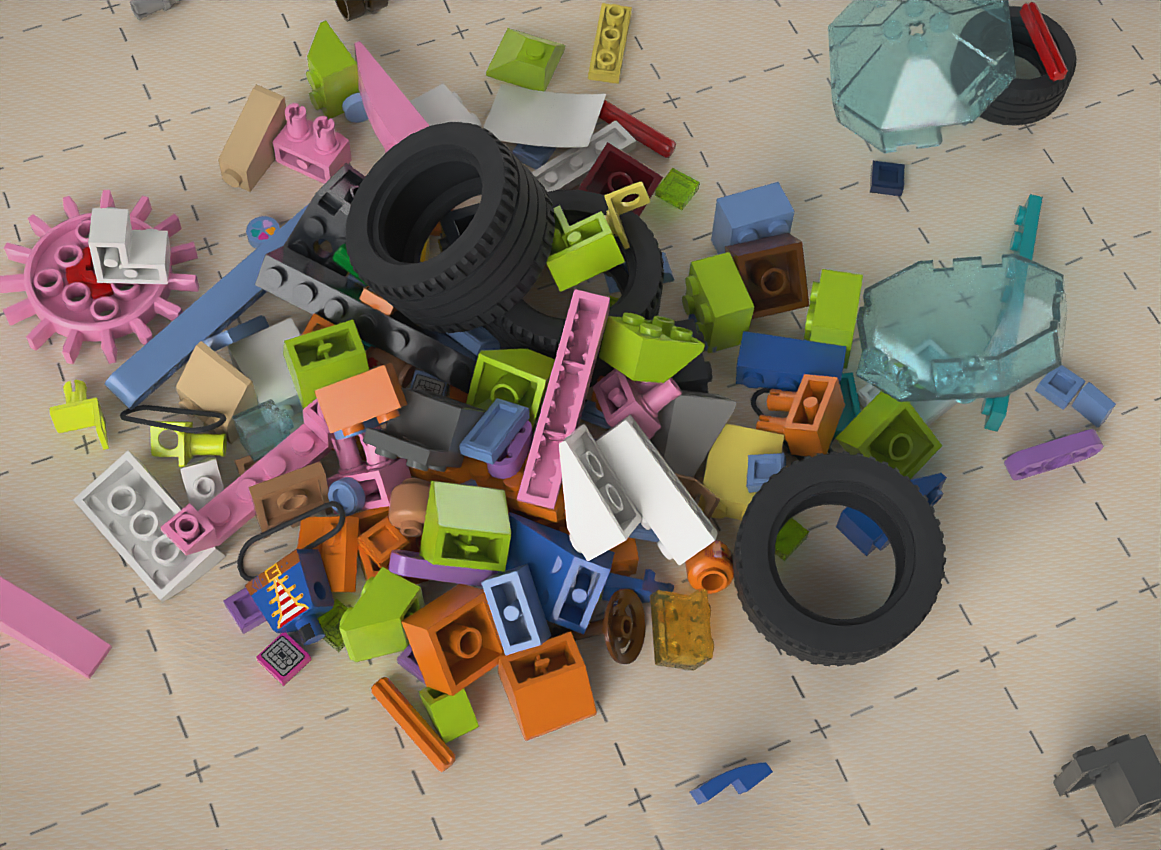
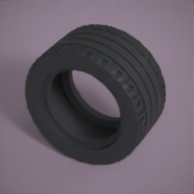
[346,122,555,334]
[482,190,664,388]
[733,451,946,667]

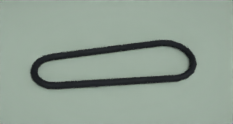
[120,405,227,433]
[237,501,345,581]

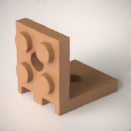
[234,445,333,539]

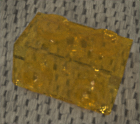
[650,588,714,671]

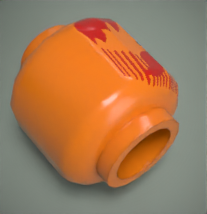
[685,540,734,594]

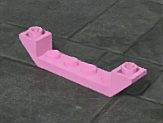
[160,398,335,555]

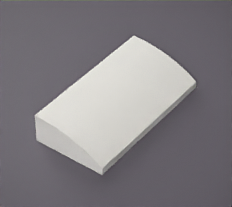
[73,451,226,602]

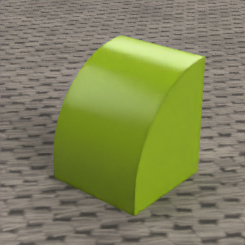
[418,687,479,744]

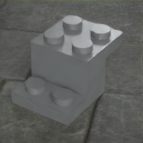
[363,387,486,472]
[1053,734,1161,828]

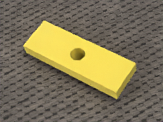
[588,3,632,84]

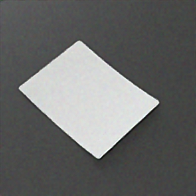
[483,84,606,148]

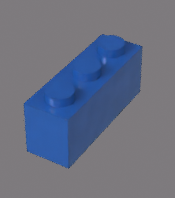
[736,331,846,392]

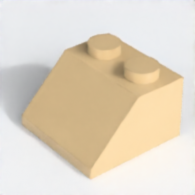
[176,341,261,444]

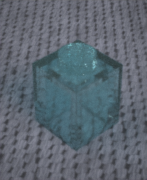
[232,399,294,462]

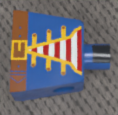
[245,549,335,645]

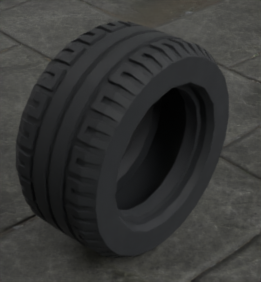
[949,6,1077,126]

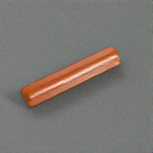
[371,677,456,772]

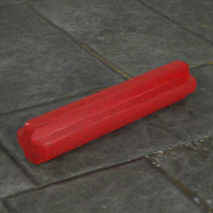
[1019,2,1068,81]
[598,100,676,158]

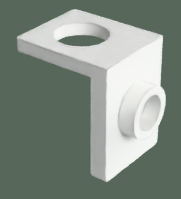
[180,455,224,511]

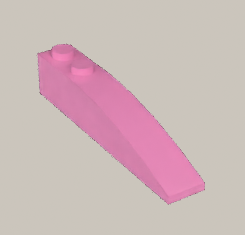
[354,41,429,153]
[517,289,610,510]
[0,577,112,679]

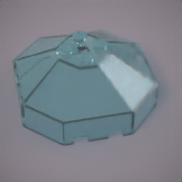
[828,0,1016,153]
[856,254,1068,404]

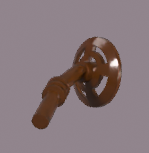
[547,589,646,664]

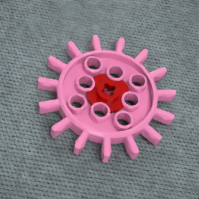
[0,190,199,364]

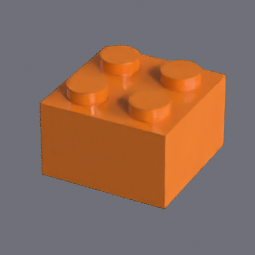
[401,584,505,696]

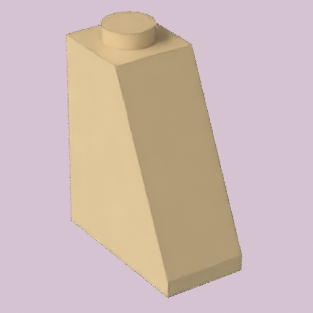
[218,84,287,192]

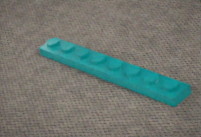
[981,194,1043,432]

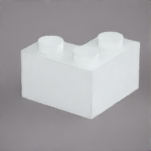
[88,207,171,284]

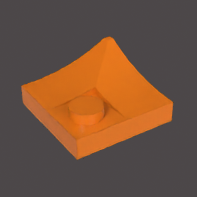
[297,516,359,592]

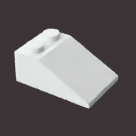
[559,424,642,561]

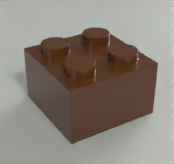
[725,233,810,320]

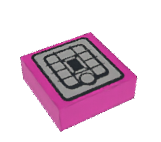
[256,633,311,686]

